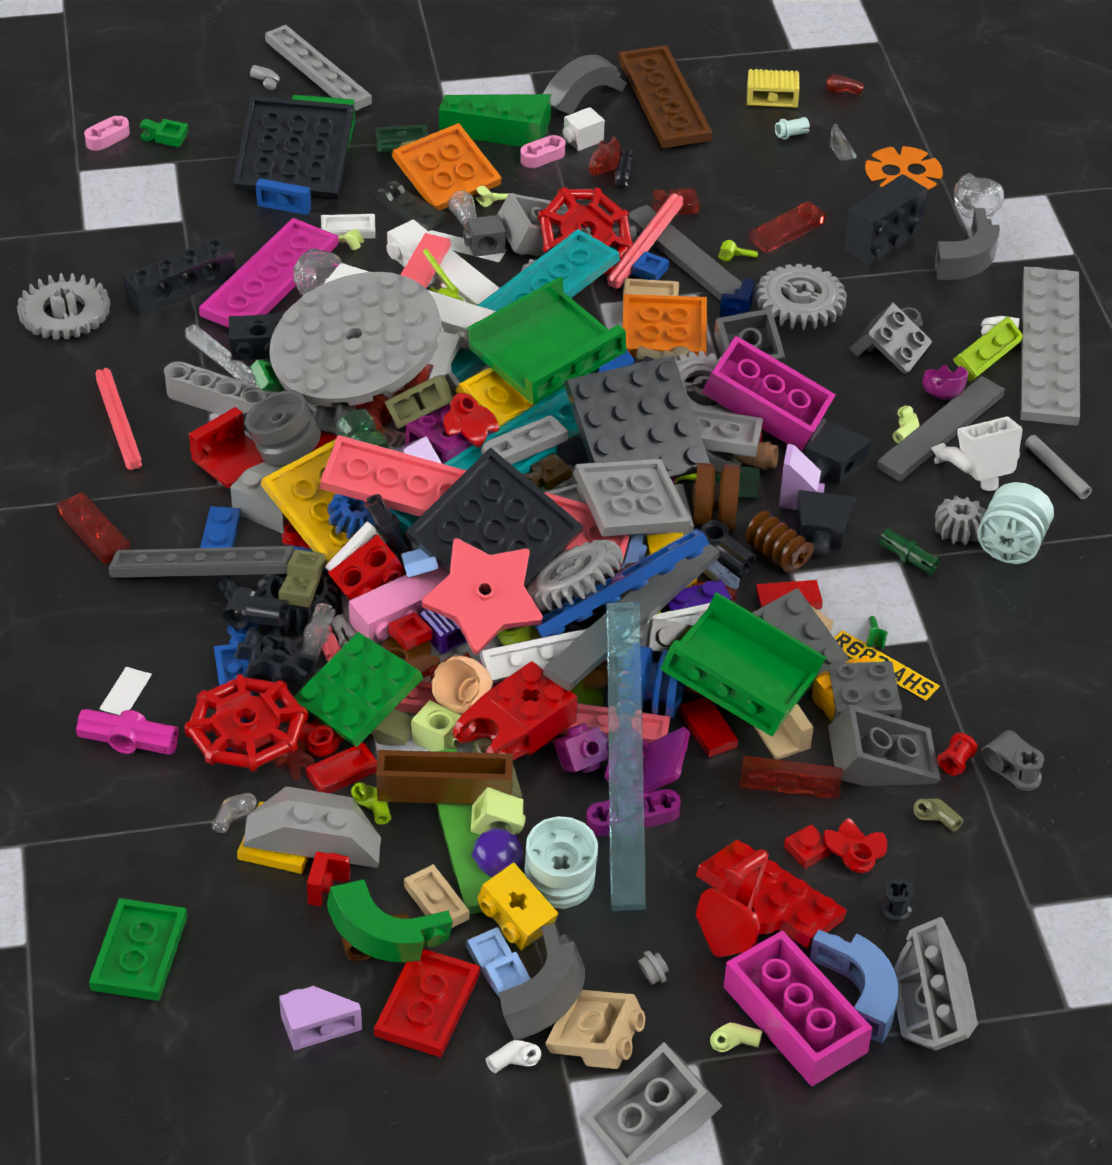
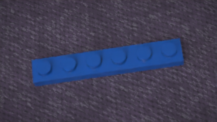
[534,529,709,638]

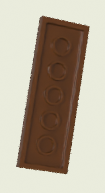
[619,45,712,148]

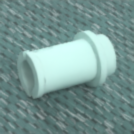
[775,117,810,140]

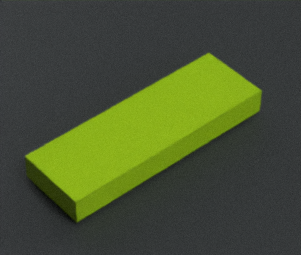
[953,316,1023,381]

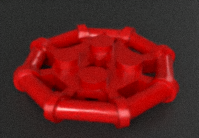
[537,187,633,277]
[184,674,309,772]

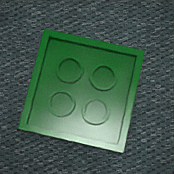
[294,632,424,747]

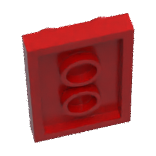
[374,949,480,1057]

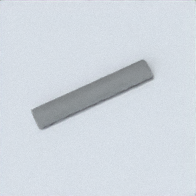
[1025,435,1092,499]

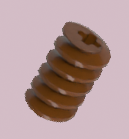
[745,510,814,573]

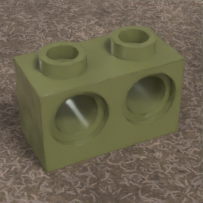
[385,374,454,429]

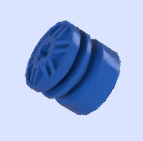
[619,644,686,719]

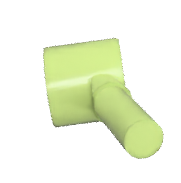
[475,186,514,207]
[338,229,364,250]

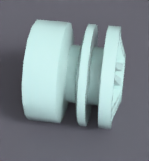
[977,482,1054,564]
[524,816,598,909]

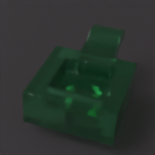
[715,467,759,498]

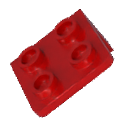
[189,407,265,488]

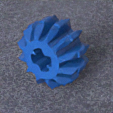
[327,494,376,540]

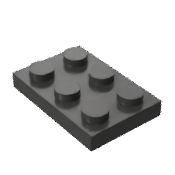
[752,588,850,692]

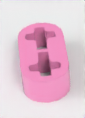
[84,116,130,151]
[520,135,566,168]

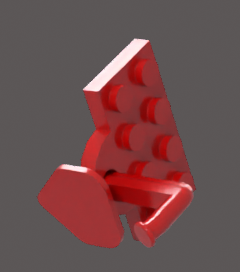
[696,840,847,957]

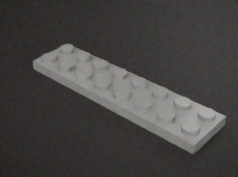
[1020,267,1080,426]

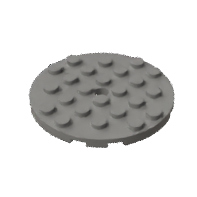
[270,272,442,407]

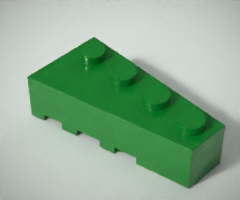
[439,94,551,147]

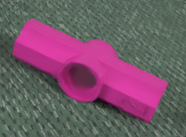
[76,709,180,755]

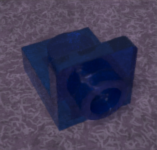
[720,278,754,317]

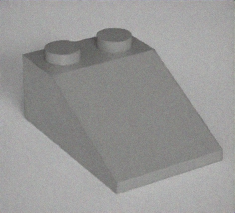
[497,193,592,256]
[230,462,291,533]
[583,1042,722,1165]

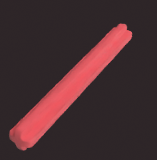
[607,193,683,289]
[95,368,142,470]

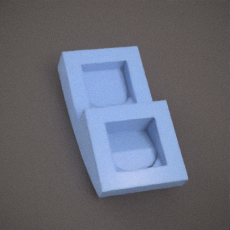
[401,549,439,577]
[465,927,531,996]

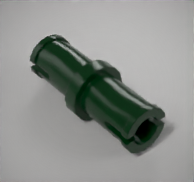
[879,528,940,575]

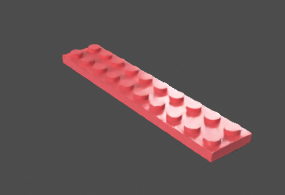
[320,435,630,570]

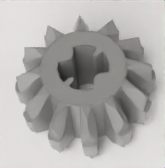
[935,495,985,546]

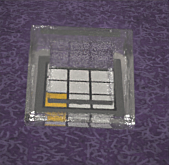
[830,124,857,161]

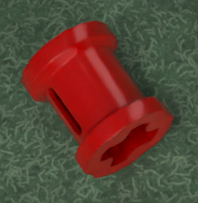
[937,732,978,776]

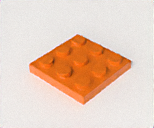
[392,123,502,210]
[622,294,707,358]

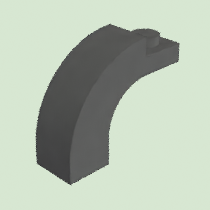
[543,54,627,114]
[935,208,1000,280]
[499,923,585,1040]

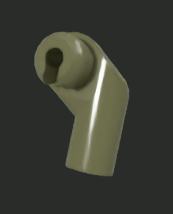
[913,798,964,832]

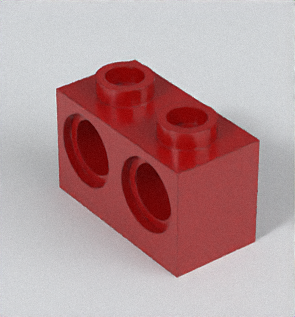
[328,535,407,601]

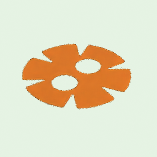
[865,146,943,190]

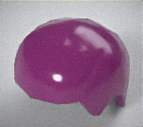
[922,365,969,400]

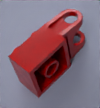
[453,661,577,760]

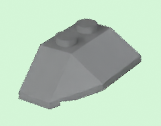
[243,786,381,868]
[894,917,978,1050]

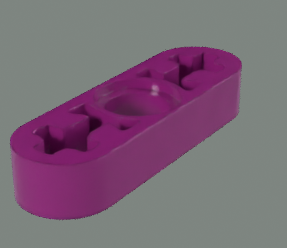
[586,789,681,836]

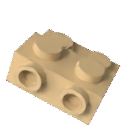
[545,990,645,1069]

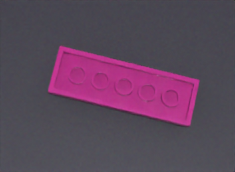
[199,218,339,328]

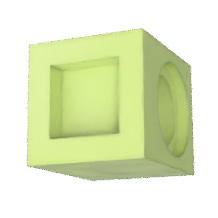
[411,700,461,751]
[471,787,526,835]

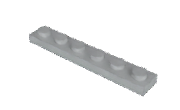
[265,25,372,111]

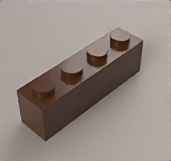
[376,750,513,804]

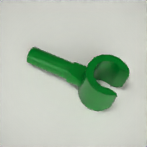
[866,616,888,649]

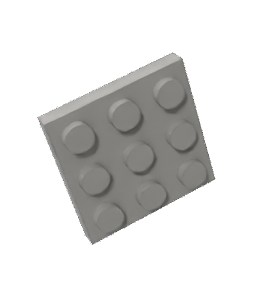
[574,459,691,536]

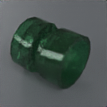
[334,409,389,449]

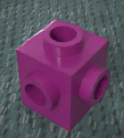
[553,723,610,773]

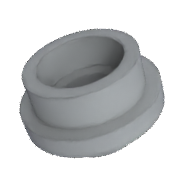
[638,950,669,985]

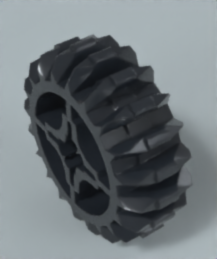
[256,570,340,635]

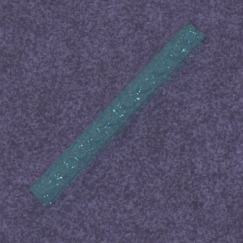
[607,602,646,911]

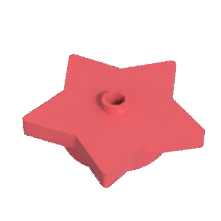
[422,538,543,655]

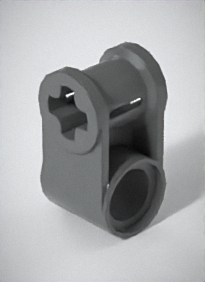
[981,730,1044,791]

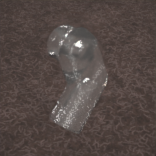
[212,792,257,833]

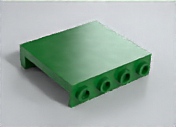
[467,277,626,405]
[660,592,827,737]

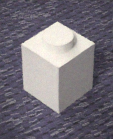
[563,107,605,151]

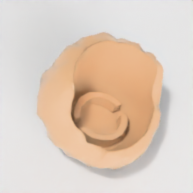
[431,655,493,715]

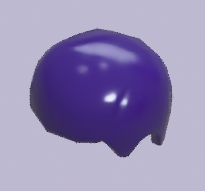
[471,828,523,877]

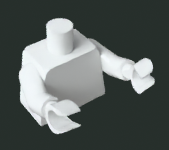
[931,417,1022,491]

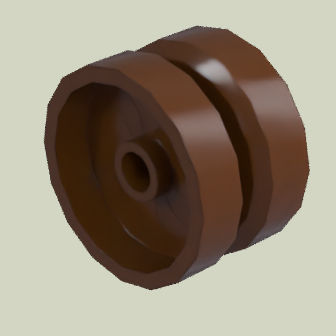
[691,462,740,531]

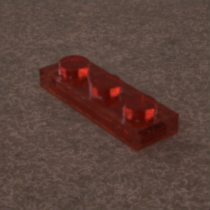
[749,201,827,253]
[56,492,131,564]
[740,756,843,799]

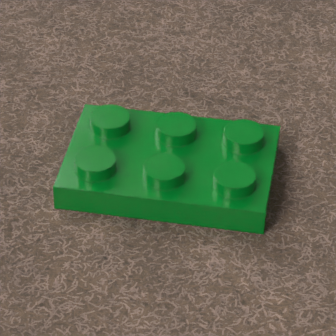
[89,898,188,1001]

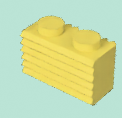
[747,69,799,108]

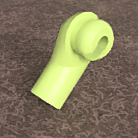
[892,406,920,444]
[710,1022,763,1052]

